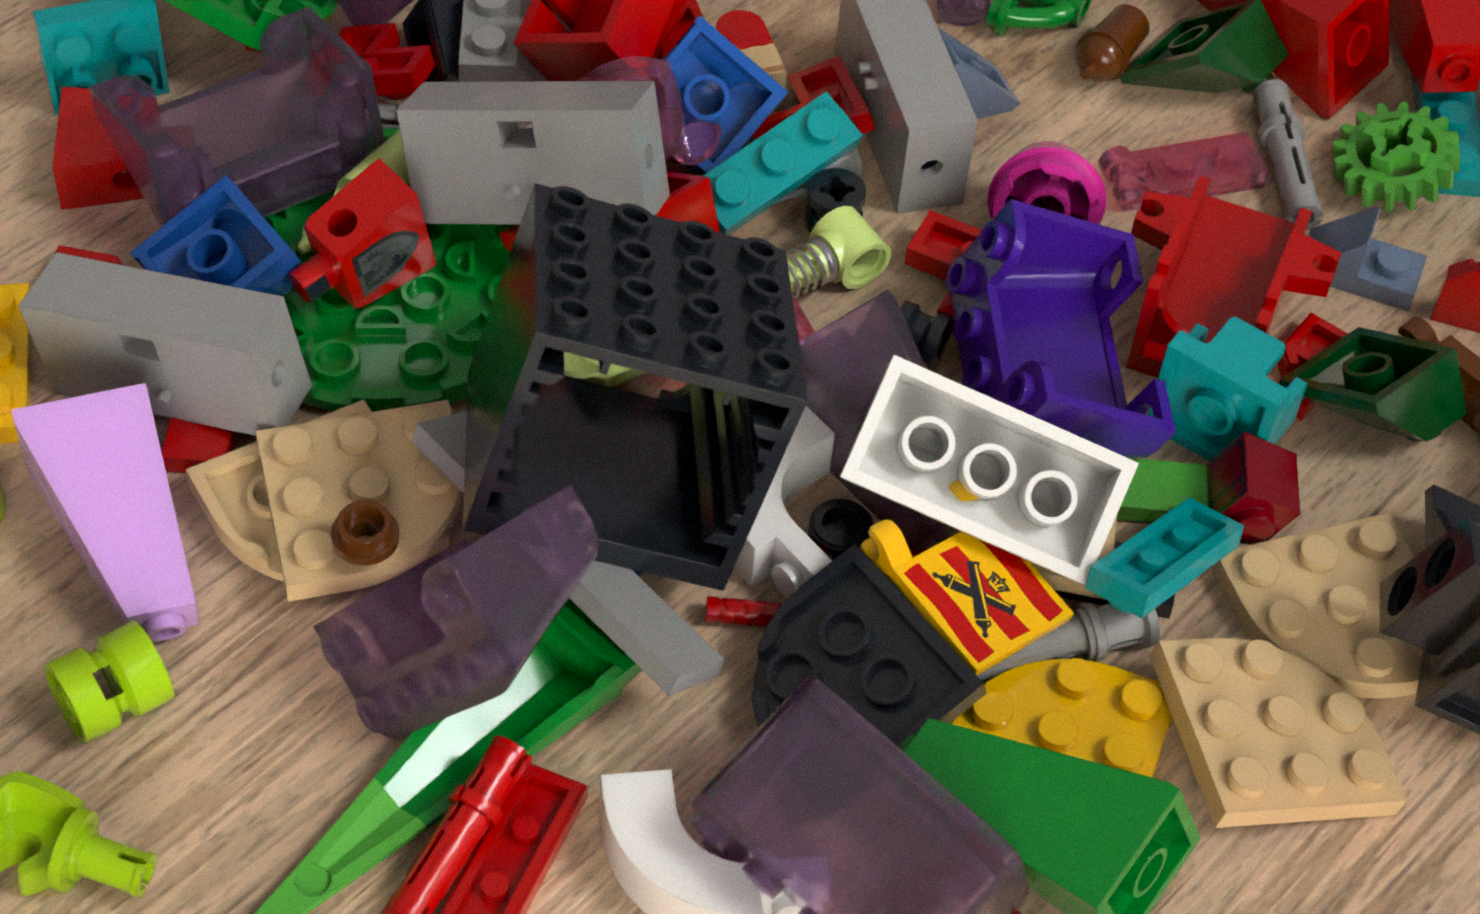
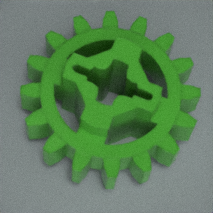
[1333,101,1461,212]

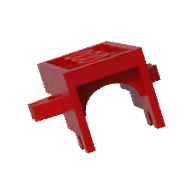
[1126,175,1342,378]

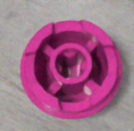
[987,141,1106,224]

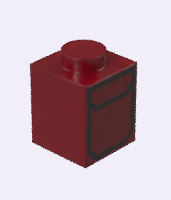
[1207,432,1301,544]

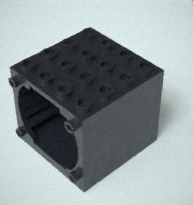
[463,183,808,591]

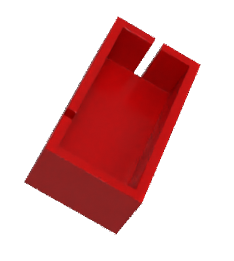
[513,0,675,81]

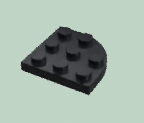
[752,543,987,823]

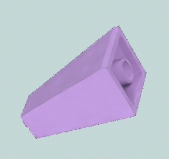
[11,383,199,642]

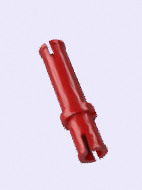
[379,735,532,914]

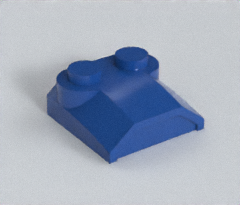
[645,15,788,176]
[130,175,301,296]

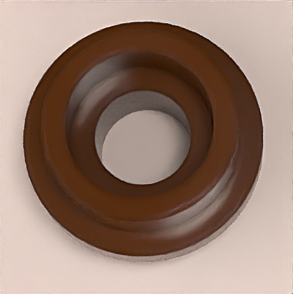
[331,500,400,565]

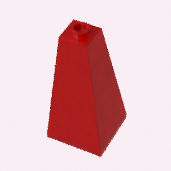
[1198,0,1389,120]
[1389,0,1480,93]

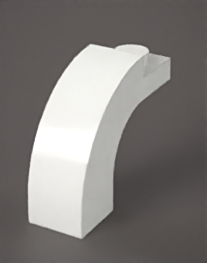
[735,406,835,599]
[600,769,832,914]

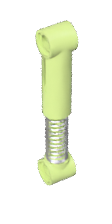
[564,206,891,388]

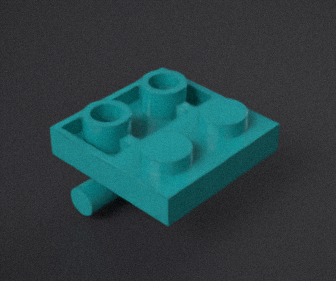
[33,0,170,115]

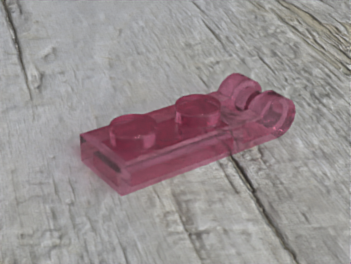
[1098,132,1269,211]

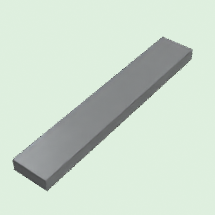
[411,410,725,696]

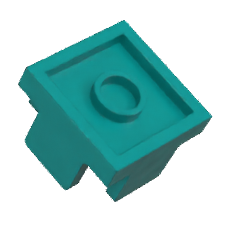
[1148,317,1308,461]

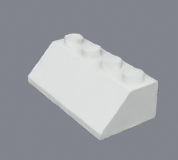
[840,355,1139,586]

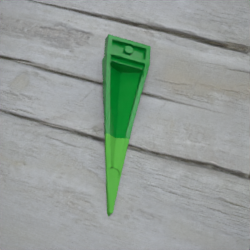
[254,574,642,914]

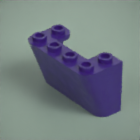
[946,199,1176,458]

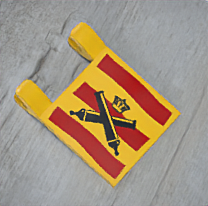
[860,479,1074,675]

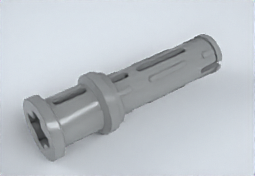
[977,602,1160,682]

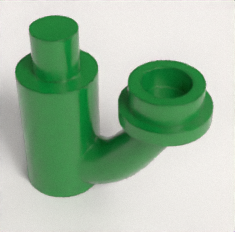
[986,0,1092,36]

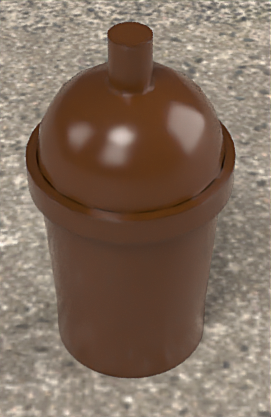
[1076,4,1150,81]

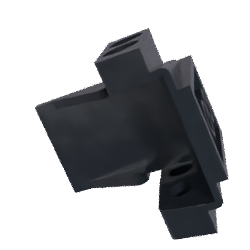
[1380,484,1480,734]

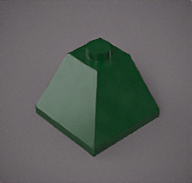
[1119,0,1289,93]
[1279,327,1466,442]

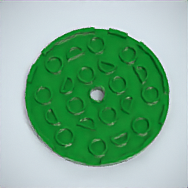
[236,128,513,412]

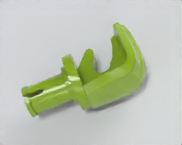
[0,771,157,898]

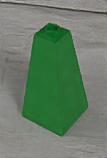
[887,718,1201,914]

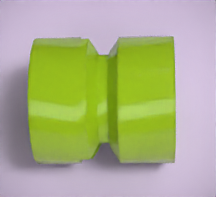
[43,620,174,745]

